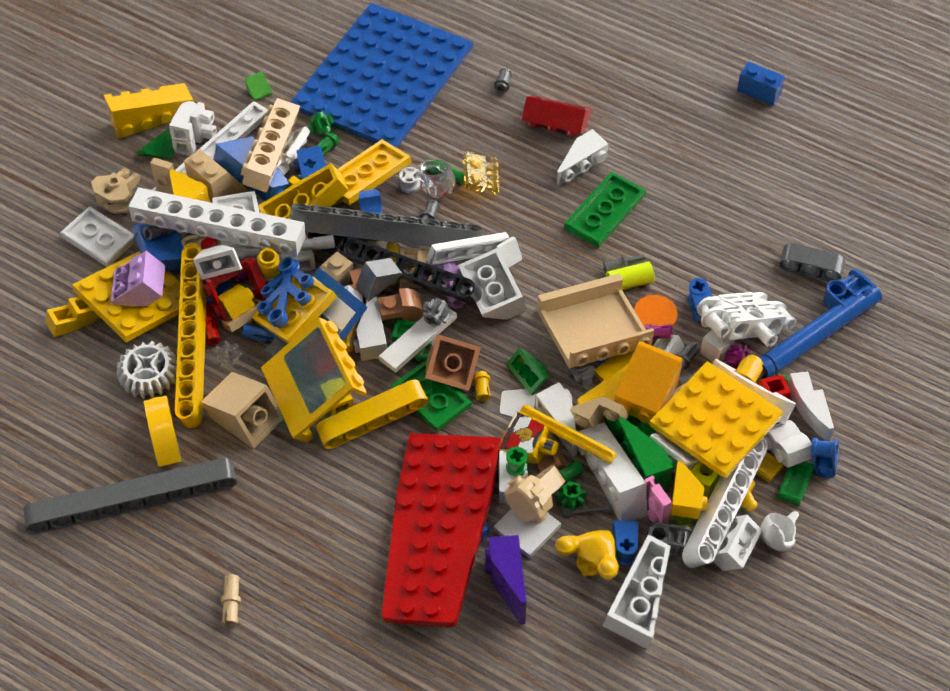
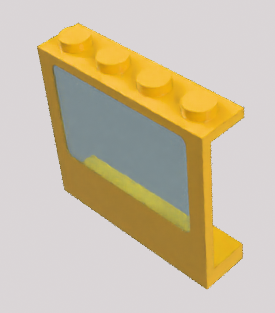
[261,317,367,443]

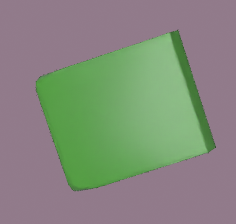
[245,72,273,101]

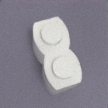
[763,420,812,467]

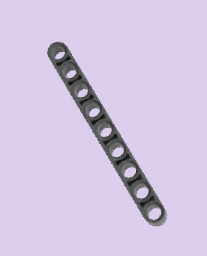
[290,204,483,246]
[23,458,237,534]

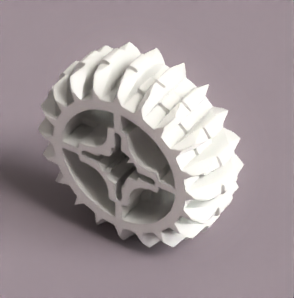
[117,341,177,399]

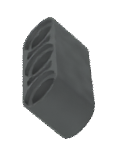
[779,243,845,282]

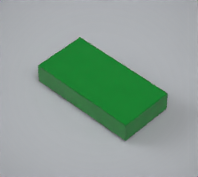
[777,461,815,506]

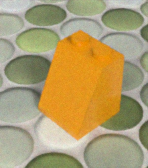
[614,341,683,423]

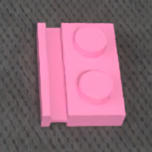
[644,475,672,524]

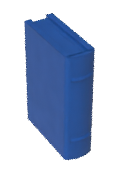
[132,223,184,271]

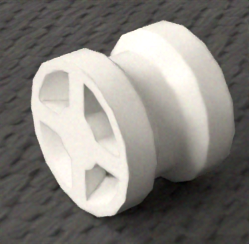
[399,167,420,194]

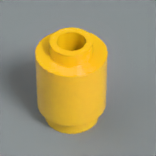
[257,248,280,279]
[735,355,763,383]

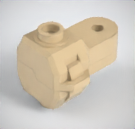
[505,465,565,525]

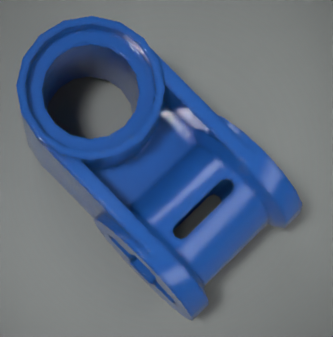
[687,278,713,322]
[811,438,839,478]
[613,520,638,567]

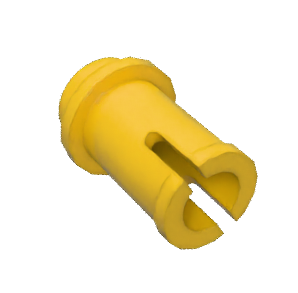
[472,371,491,402]

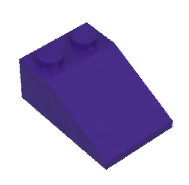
[484,535,526,624]

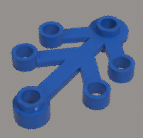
[257,257,314,328]

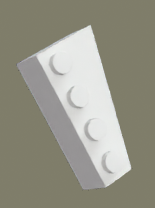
[578,422,647,521]
[602,535,670,649]

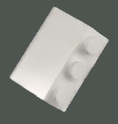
[458,248,527,320]

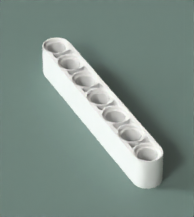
[682,438,767,568]

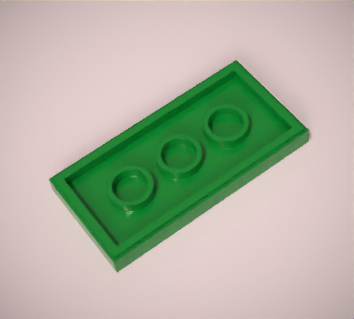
[564,172,646,248]

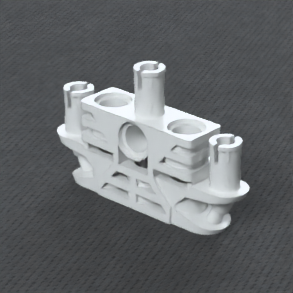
[697,292,797,347]

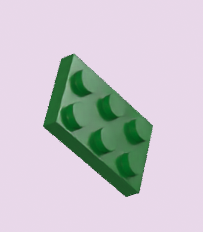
[392,360,471,433]

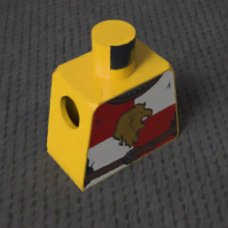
[499,411,558,464]

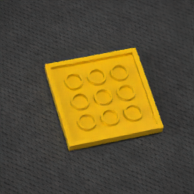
[72,251,180,342]
[649,361,783,479]

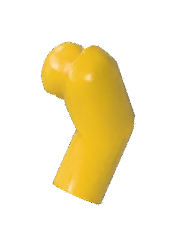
[741,480,757,511]

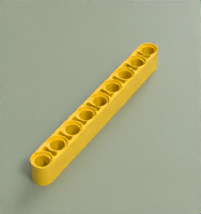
[175,243,207,428]

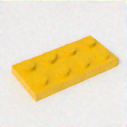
[337,140,411,205]

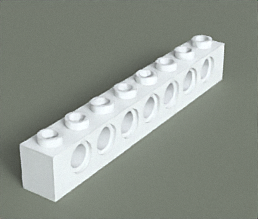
[129,187,306,256]

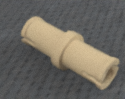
[221,575,241,627]

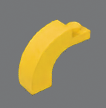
[144,396,181,467]

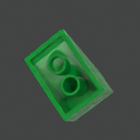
[616,417,675,493]

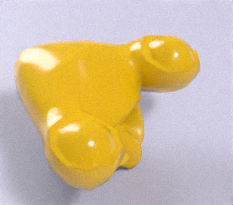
[555,530,619,580]

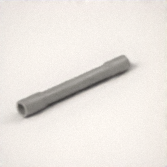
[234,235,335,260]

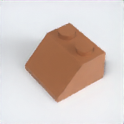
[425,334,481,391]

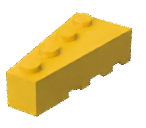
[104,83,193,139]
[258,163,349,219]

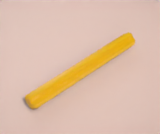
[519,405,617,464]

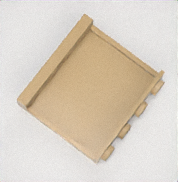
[536,274,654,368]

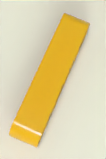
[316,380,428,449]

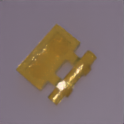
[463,151,502,194]

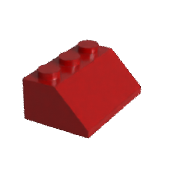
[521,96,592,136]

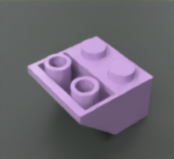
[111,251,165,307]

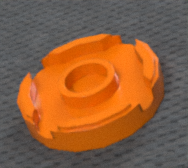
[634,295,678,328]

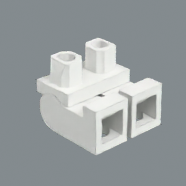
[169,101,217,156]

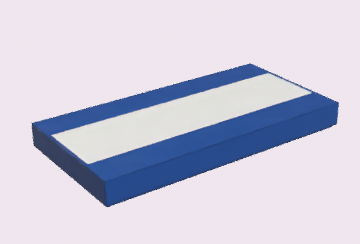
[312,267,368,341]

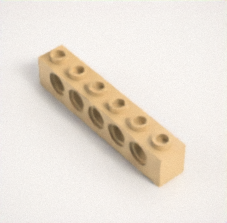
[241,98,300,192]

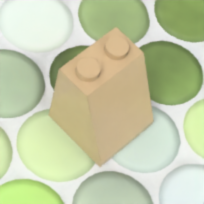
[184,149,249,203]
[201,372,284,448]

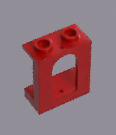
[203,257,267,322]

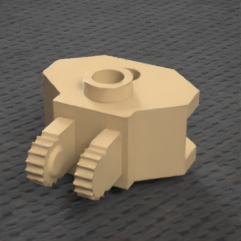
[91,167,140,214]

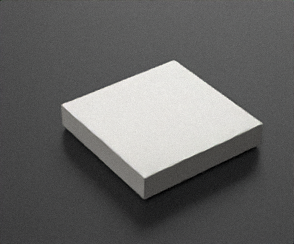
[493,509,561,559]

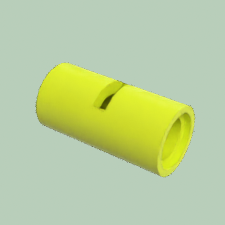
[606,262,655,290]

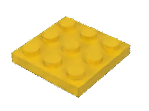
[252,277,338,343]

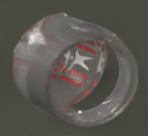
[417,159,456,199]

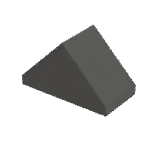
[356,258,403,302]

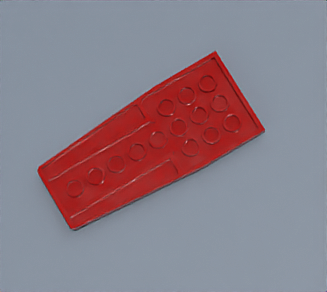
[382,433,501,628]

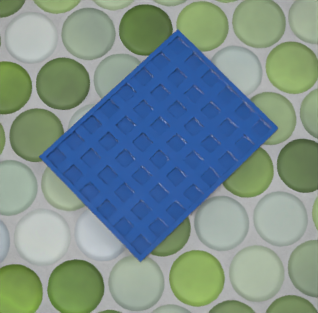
[290,2,473,148]

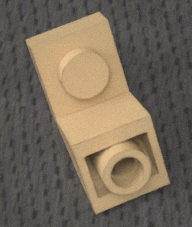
[570,396,628,429]

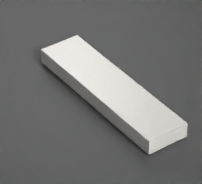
[426,232,509,265]
[379,307,457,373]

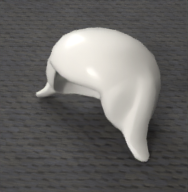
[760,511,799,551]

